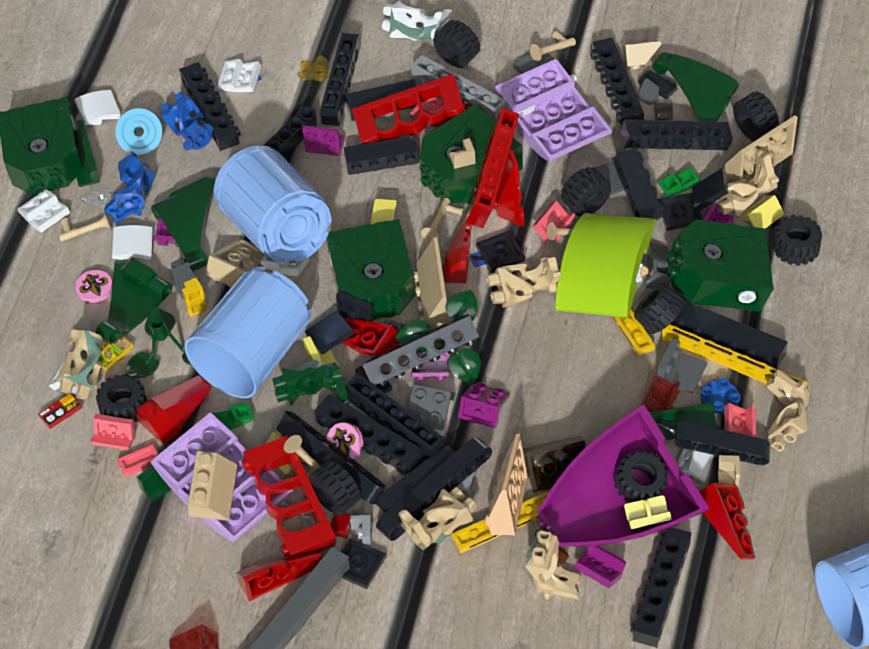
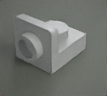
[350,514,372,547]

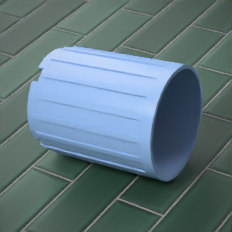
[214,146,331,263]
[185,267,311,398]
[815,541,869,649]

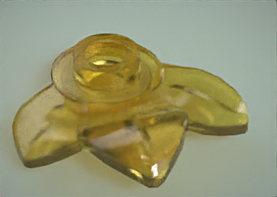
[297,55,329,81]

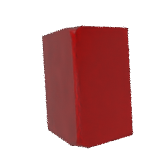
[330,514,352,539]

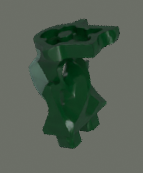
[272,360,350,406]

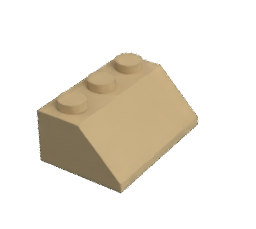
[188,451,237,521]

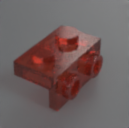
[641,375,681,413]

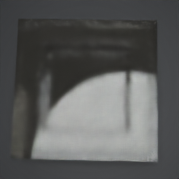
[654,103,673,120]

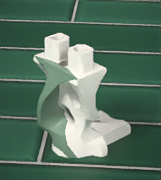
[382,1,452,41]

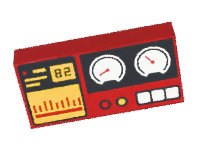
[38,393,82,429]

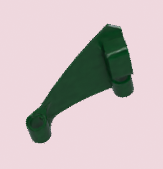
[652,52,739,122]
[151,177,215,272]
[96,258,172,343]

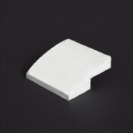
[217,59,261,92]
[75,90,121,125]
[17,190,70,232]
[112,225,153,261]
[261,255,309,276]

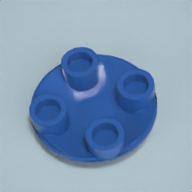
[700,378,740,414]

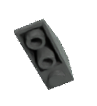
[646,243,671,289]

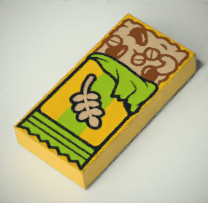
[97,337,134,372]

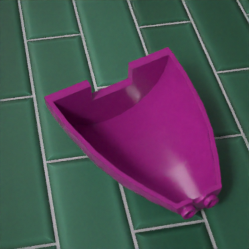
[536,405,709,547]

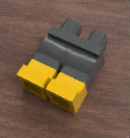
[171,259,207,317]

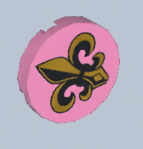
[75,270,113,303]
[327,422,363,460]

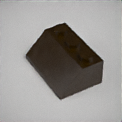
[523,436,586,492]

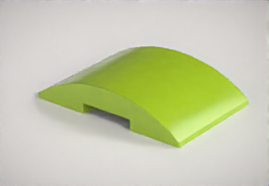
[555,213,656,318]

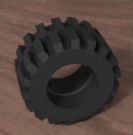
[433,20,481,68]
[733,91,779,141]
[560,167,611,217]
[773,215,822,266]
[634,283,685,334]
[96,374,147,422]
[613,449,669,503]
[308,460,361,515]

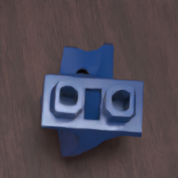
[161,92,214,151]
[104,151,156,224]

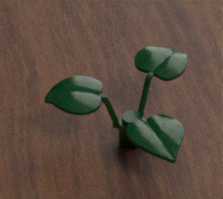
[396,290,481,382]
[125,306,192,378]

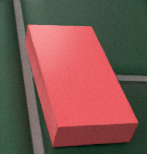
[117,444,159,477]

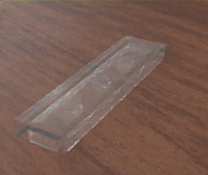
[81,185,154,221]

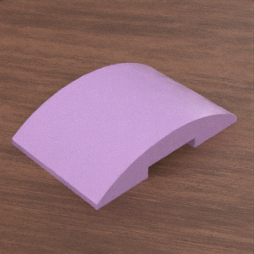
[495,59,612,161]
[151,412,293,543]

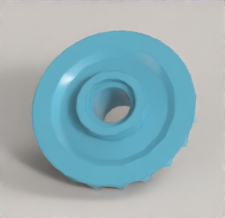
[116,108,163,155]

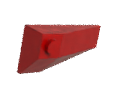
[493,150,524,226]
[441,213,472,284]
[341,318,400,356]
[136,375,212,446]
[699,483,755,560]
[236,553,322,602]

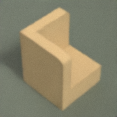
[449,138,476,169]
[718,455,740,487]

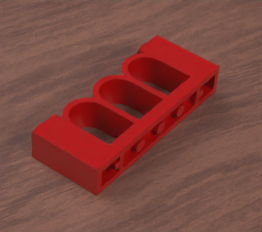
[352,74,465,144]
[465,108,519,228]
[241,436,336,558]

